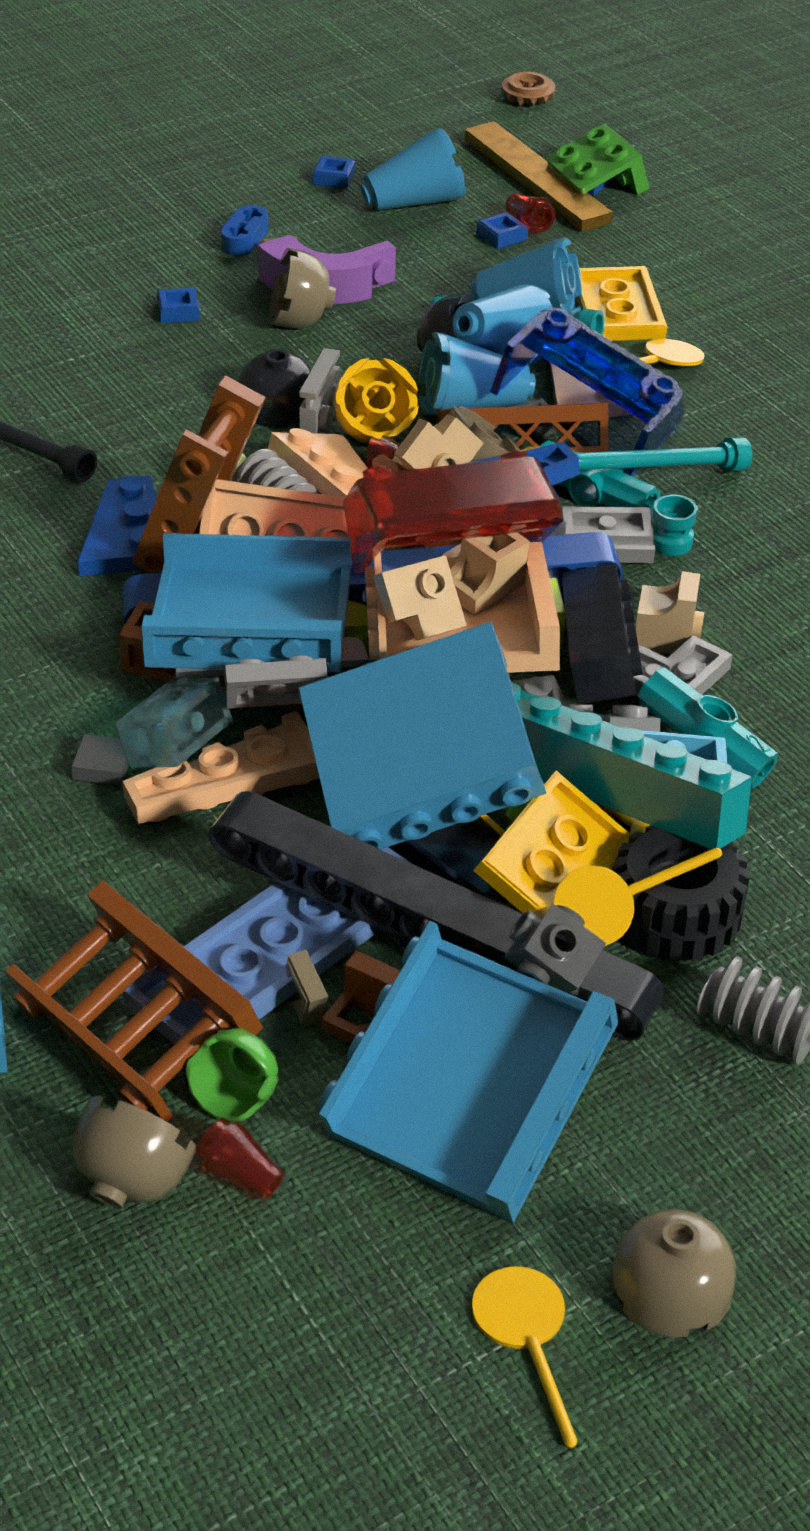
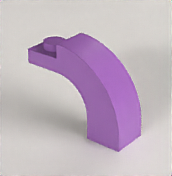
[258,235,396,304]

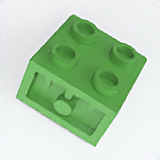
[546,123,650,195]

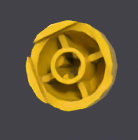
[333,358,419,445]

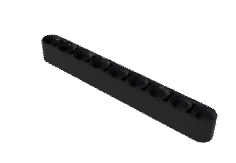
[208,791,664,1041]

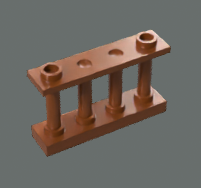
[131,375,266,573]
[6,880,263,1122]

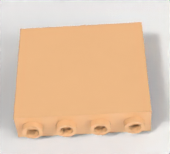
[365,542,560,673]

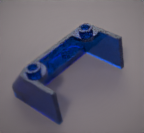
[490,308,686,477]

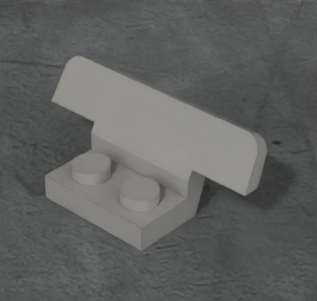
[176,637,369,709]

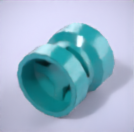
[652,494,698,556]

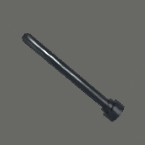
[0,421,97,483]

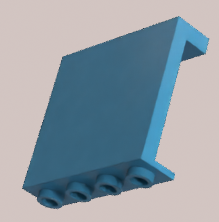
[142,533,351,672]
[299,622,547,850]
[319,921,618,1223]

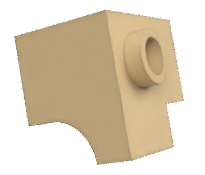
[392,414,484,490]
[442,518,530,615]
[374,555,467,641]
[636,571,704,654]

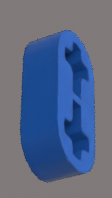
[221,205,269,256]

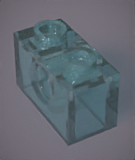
[115,677,233,767]

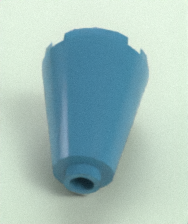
[360,128,465,210]
[471,238,582,315]
[452,284,560,365]
[418,332,536,416]

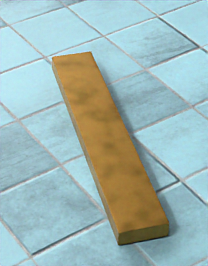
[465,121,612,232]

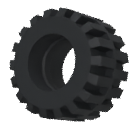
[614,825,749,962]

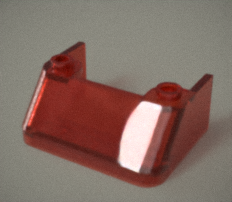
[343,451,564,574]

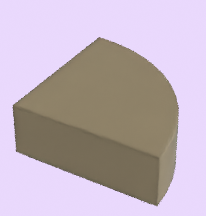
[286,950,328,1027]

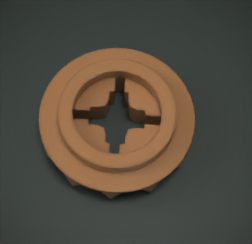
[502,72,555,106]

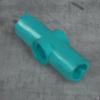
[540,440,660,518]
[637,667,778,789]

